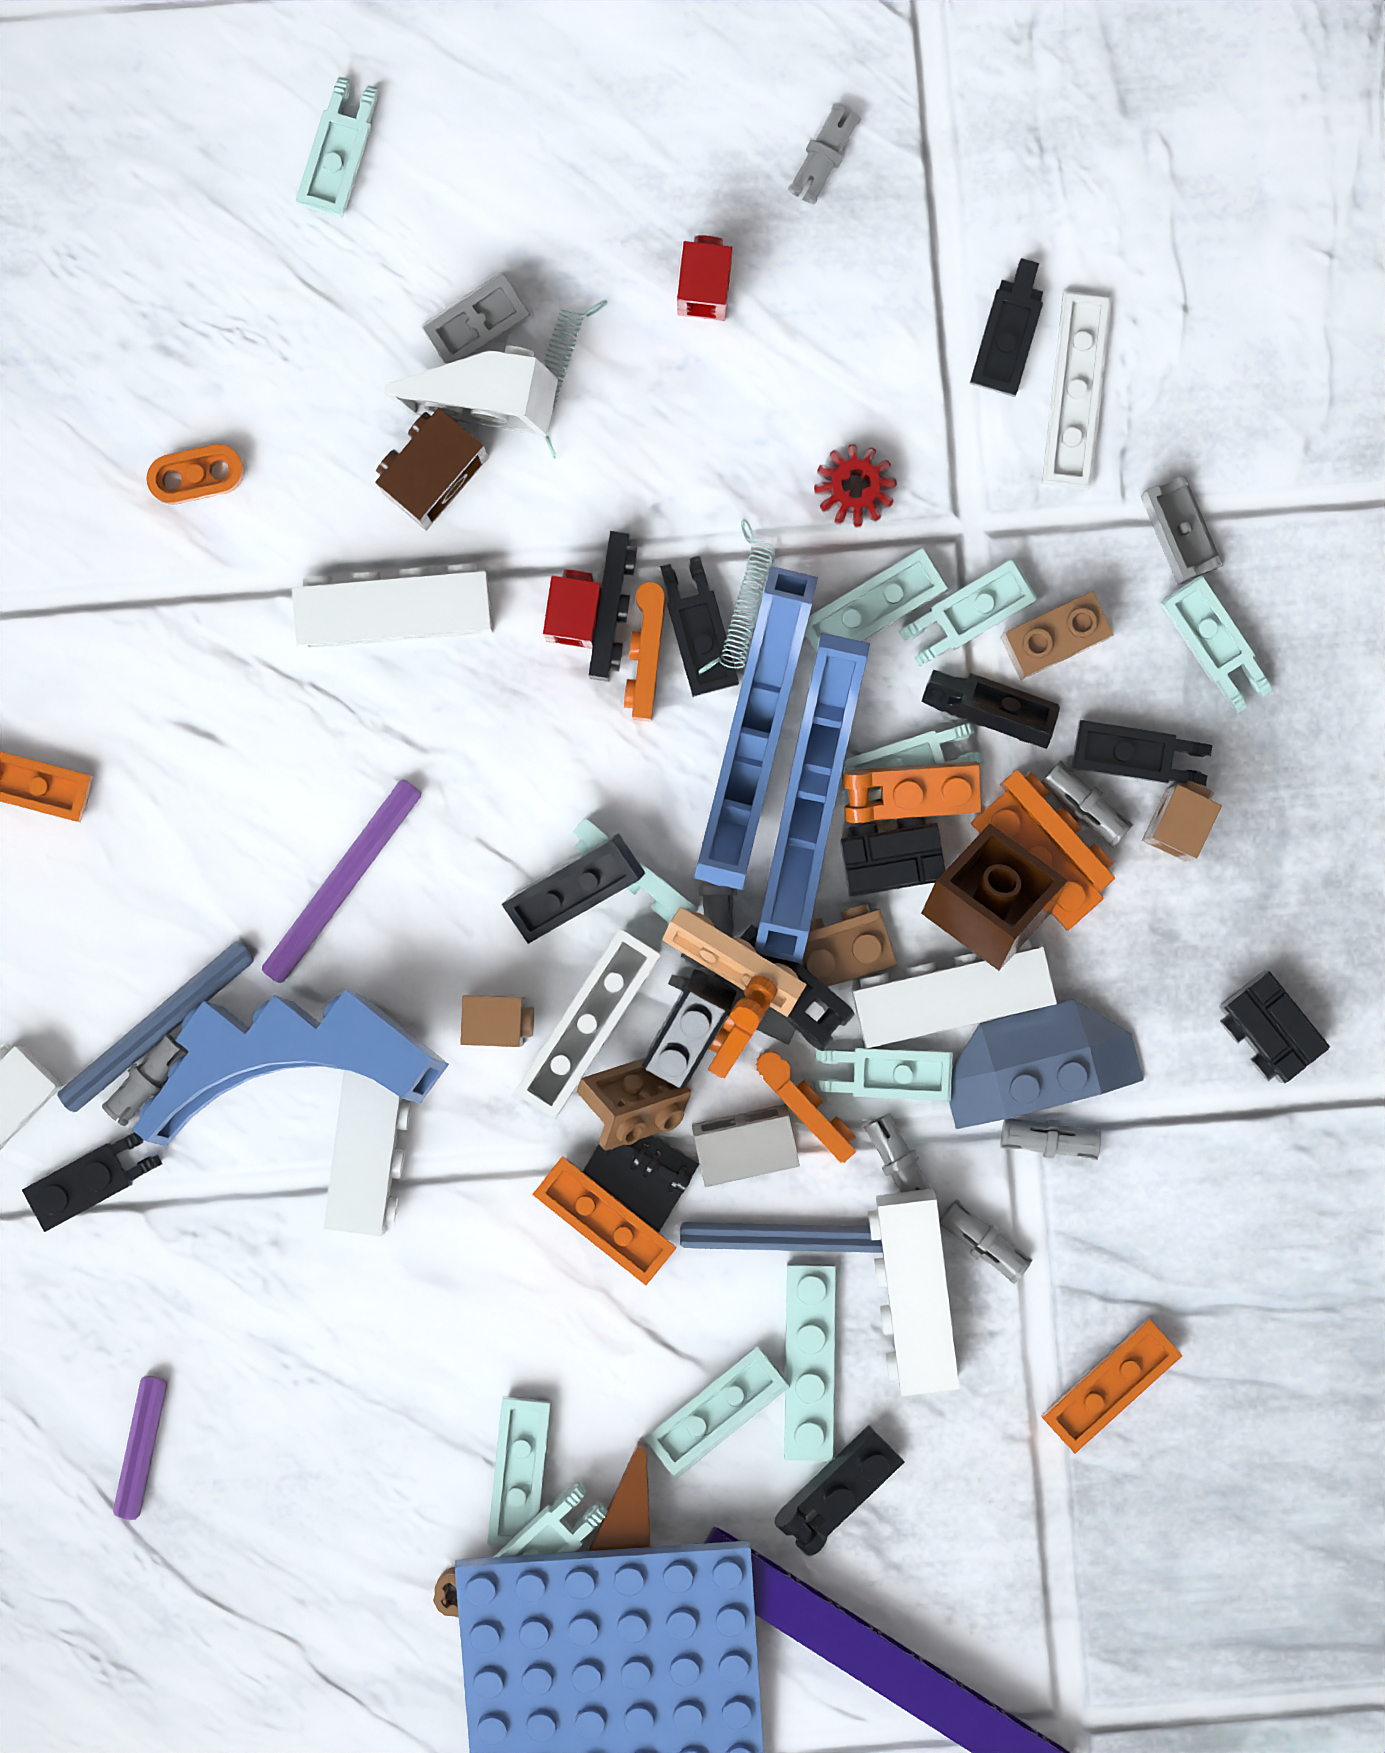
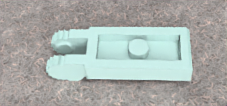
[295,76,379,219]
[899,558,1038,667]
[1159,575,1272,713]
[843,722,985,802]
[814,1048,953,1101]
[493,1481,608,1557]

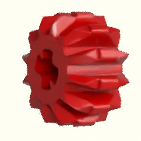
[814,444,897,528]

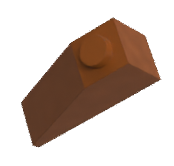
[588,1441,651,1551]

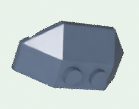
[949,999,1144,1129]

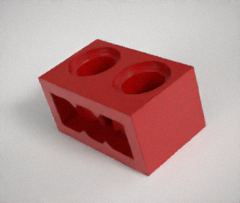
[677,235,733,321]
[542,569,601,649]

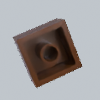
[375,407,489,531]
[921,823,1068,971]

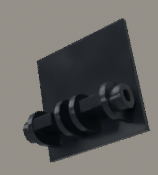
[583,1135,700,1232]

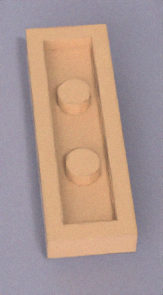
[662,906,807,1017]

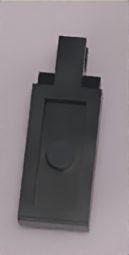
[969,258,1044,397]
[921,669,1060,749]

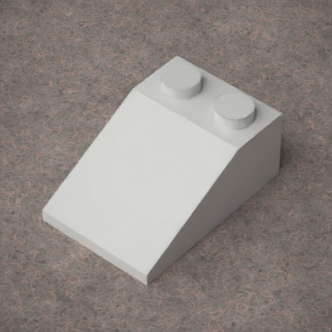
[384,346,558,435]

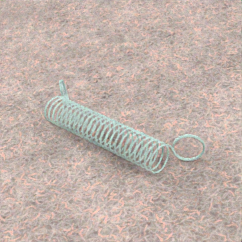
[540,300,608,460]
[698,519,777,674]

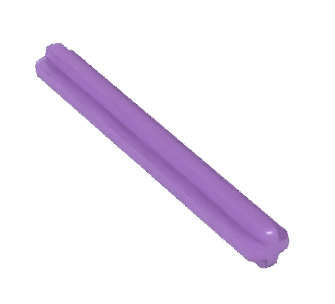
[261,779,422,983]

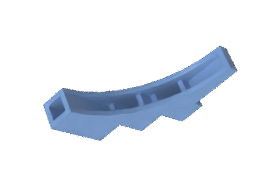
[694,566,818,890]
[754,633,870,963]
[132,989,449,1146]

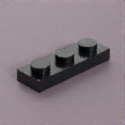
[588,531,638,682]
[501,833,645,944]

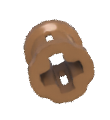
[433,1567,459,1618]

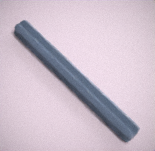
[57,941,254,1113]
[680,1222,883,1253]

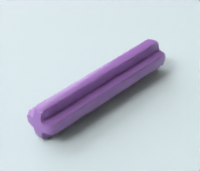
[113,1376,167,1520]

